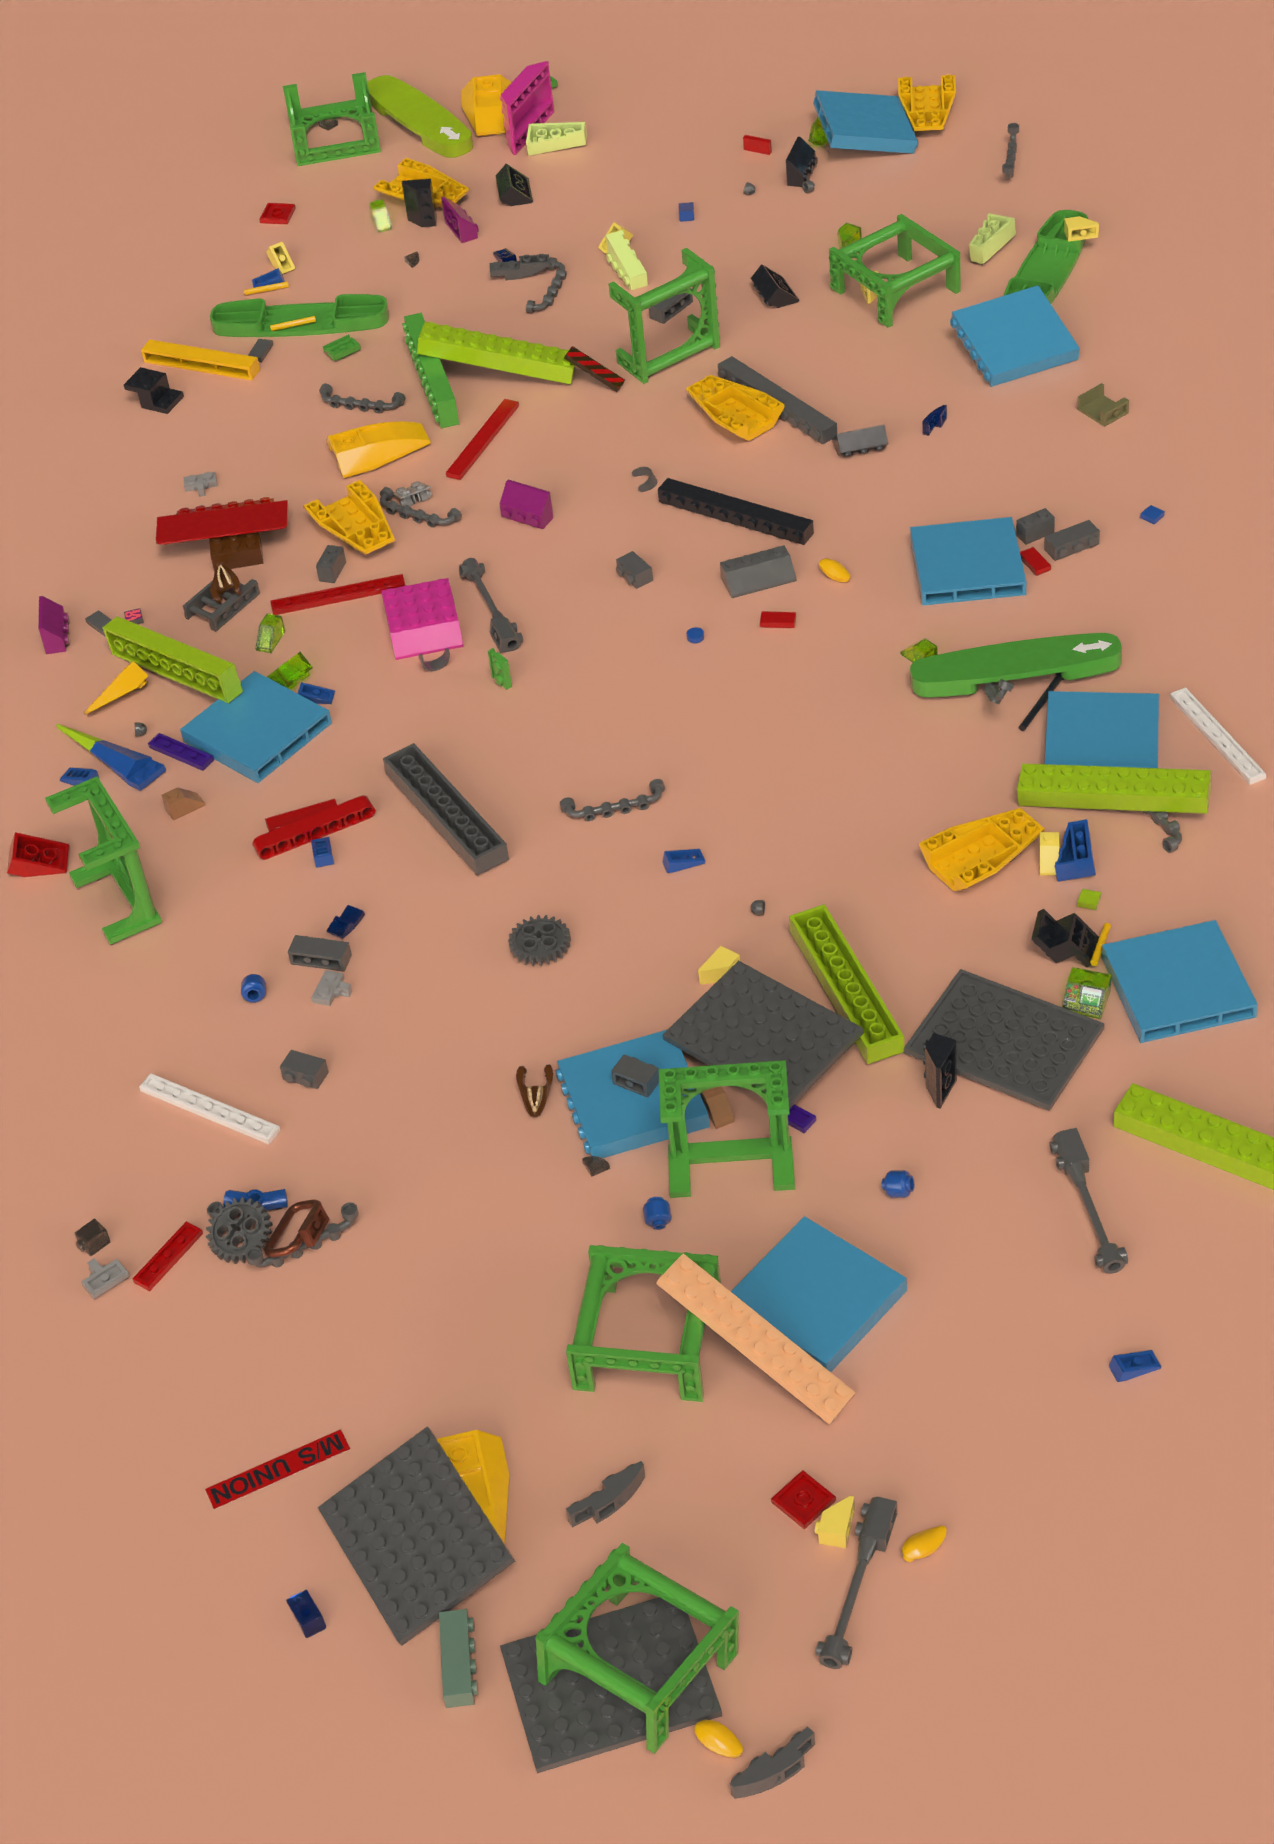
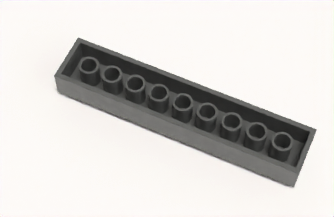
[383,743,509,875]

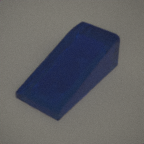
[493,248,517,262]
[286,1589,326,1638]

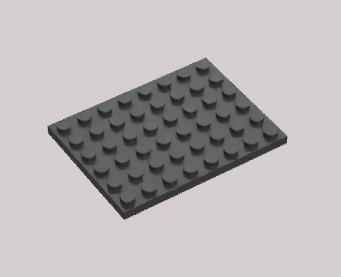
[663,961,864,1109]
[904,969,1104,1111]
[318,1426,515,1646]
[500,1597,722,1774]

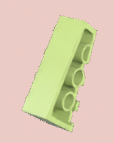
[526,122,587,156]
[969,213,1016,264]
[606,230,648,290]

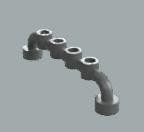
[1002,123,1019,179]
[526,257,567,313]
[319,383,406,413]
[380,487,462,528]
[983,679,1014,704]
[560,779,665,821]
[1142,811,1182,853]
[245,1202,359,1267]

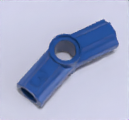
[223,1189,288,1210]

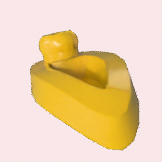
[819,558,851,582]
[902,1525,947,1562]
[694,1720,743,1758]

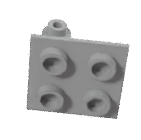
[394,481,432,506]

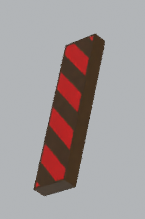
[564,346,625,392]

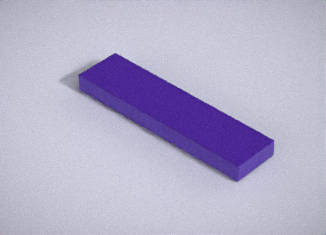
[148,733,214,771]

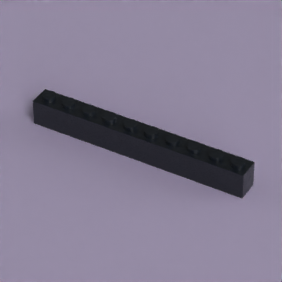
[658,478,814,545]

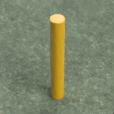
[244,281,289,296]
[270,316,316,331]
[1090,923,1111,966]

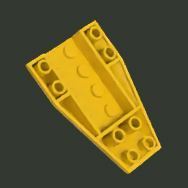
[461,74,512,136]
[898,74,956,131]
[373,158,469,208]
[686,375,785,441]
[326,421,431,478]
[303,480,395,554]
[919,808,1045,891]
[437,1430,510,1544]

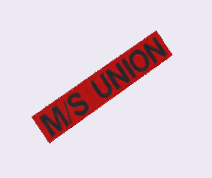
[205,1429,350,1509]

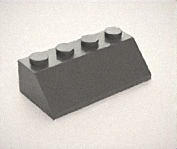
[720,545,797,598]

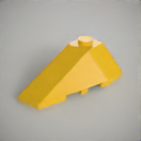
[83,661,149,715]

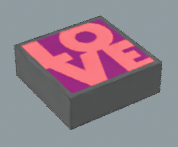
[124,608,144,624]

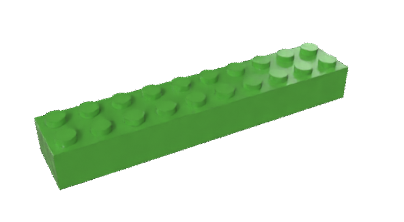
[402,312,459,429]

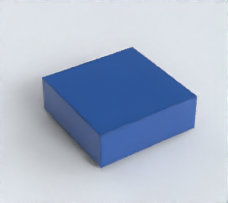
[1140,505,1165,524]

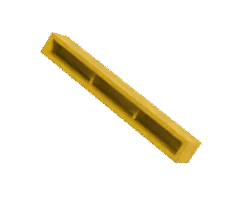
[141,339,260,380]

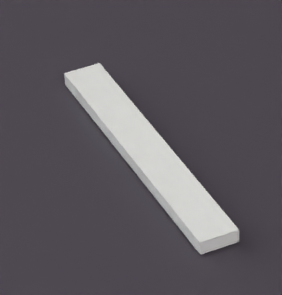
[1170,687,1266,785]
[139,1073,281,1144]

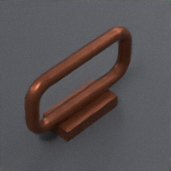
[264,1200,330,1257]

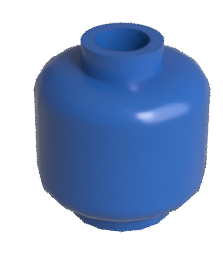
[241,974,266,1003]
[882,1170,915,1198]
[643,1197,672,1230]

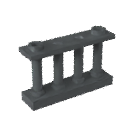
[183,579,260,632]

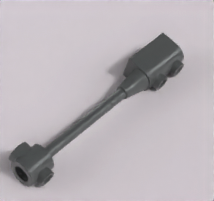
[459,558,523,653]
[1049,1128,1128,1274]
[816,1497,897,1669]

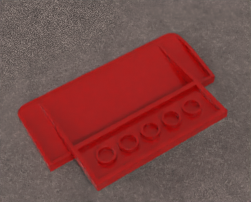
[156,497,289,544]

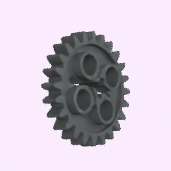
[508,915,571,966]
[206,1197,273,1264]

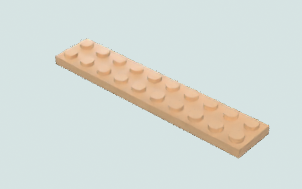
[656,1253,856,1424]

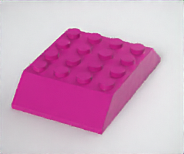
[500,61,554,155]
[381,578,464,660]

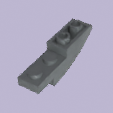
[489,254,550,281]
[566,1461,645,1528]
[730,1726,815,1799]

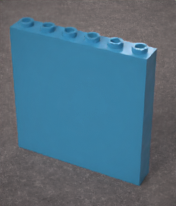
[813,90,918,154]
[950,285,1080,387]
[910,517,1027,606]
[180,671,332,783]
[1045,691,1159,768]
[1102,920,1258,1043]
[555,1030,710,1161]
[731,1216,907,1372]

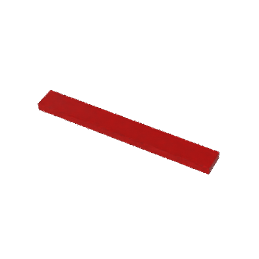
[446,399,519,480]
[270,574,405,616]

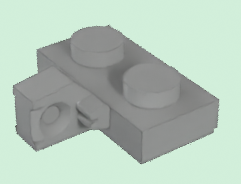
[184,472,217,497]
[311,970,352,1006]
[81,1258,129,1299]

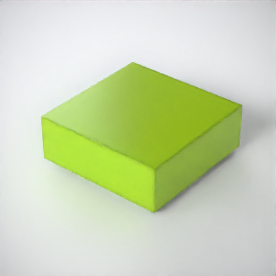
[1077,889,1101,910]

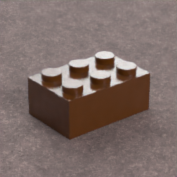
[209,532,264,571]

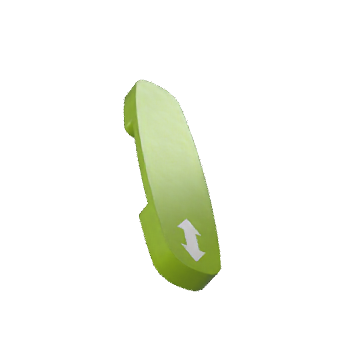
[367,75,473,158]

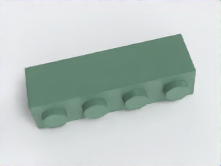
[439,1609,478,1708]

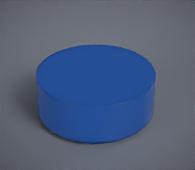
[686,627,704,643]

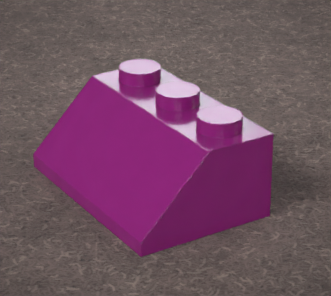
[441,197,479,243]
[499,479,553,529]
[38,596,69,654]

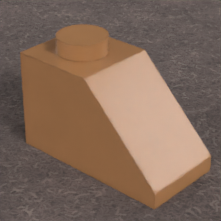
[161,787,205,821]
[700,1086,735,1129]

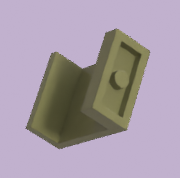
[1077,383,1129,427]

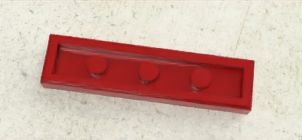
[265,799,337,832]
[132,1221,203,1292]

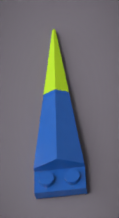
[56,724,166,791]

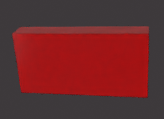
[743,135,772,155]
[1020,547,1051,576]
[760,611,796,628]

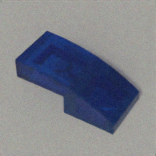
[922,405,947,436]
[326,905,365,939]

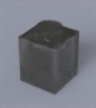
[74,1218,111,1256]

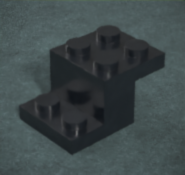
[124,367,184,414]
[1031,909,1099,967]

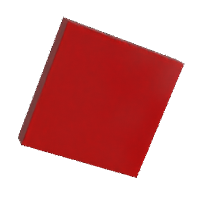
[259,203,296,225]
[771,1470,836,1530]

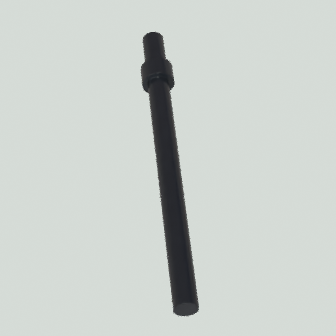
[1019,672,1064,731]

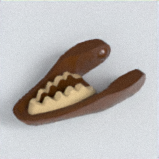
[210,561,242,604]
[516,1064,553,1117]

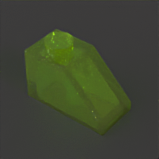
[369,199,392,233]
[837,222,862,249]
[255,613,285,653]
[900,638,938,663]

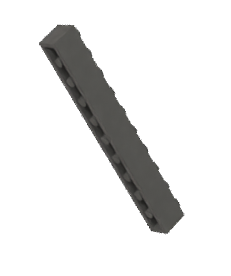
[718,356,837,444]

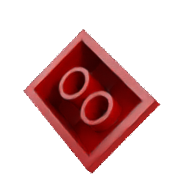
[7,832,69,877]

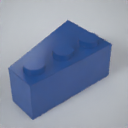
[1054,819,1096,882]

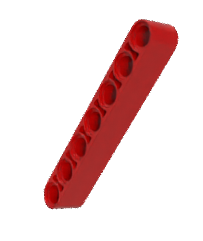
[252,795,376,860]

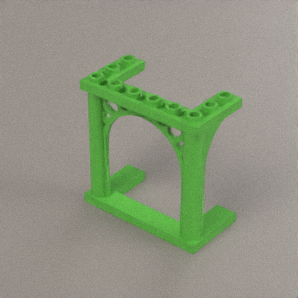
[283,72,381,166]
[829,214,961,328]
[608,248,720,384]
[45,776,162,945]
[659,1060,795,1198]
[566,1245,721,1402]
[535,1543,739,1754]

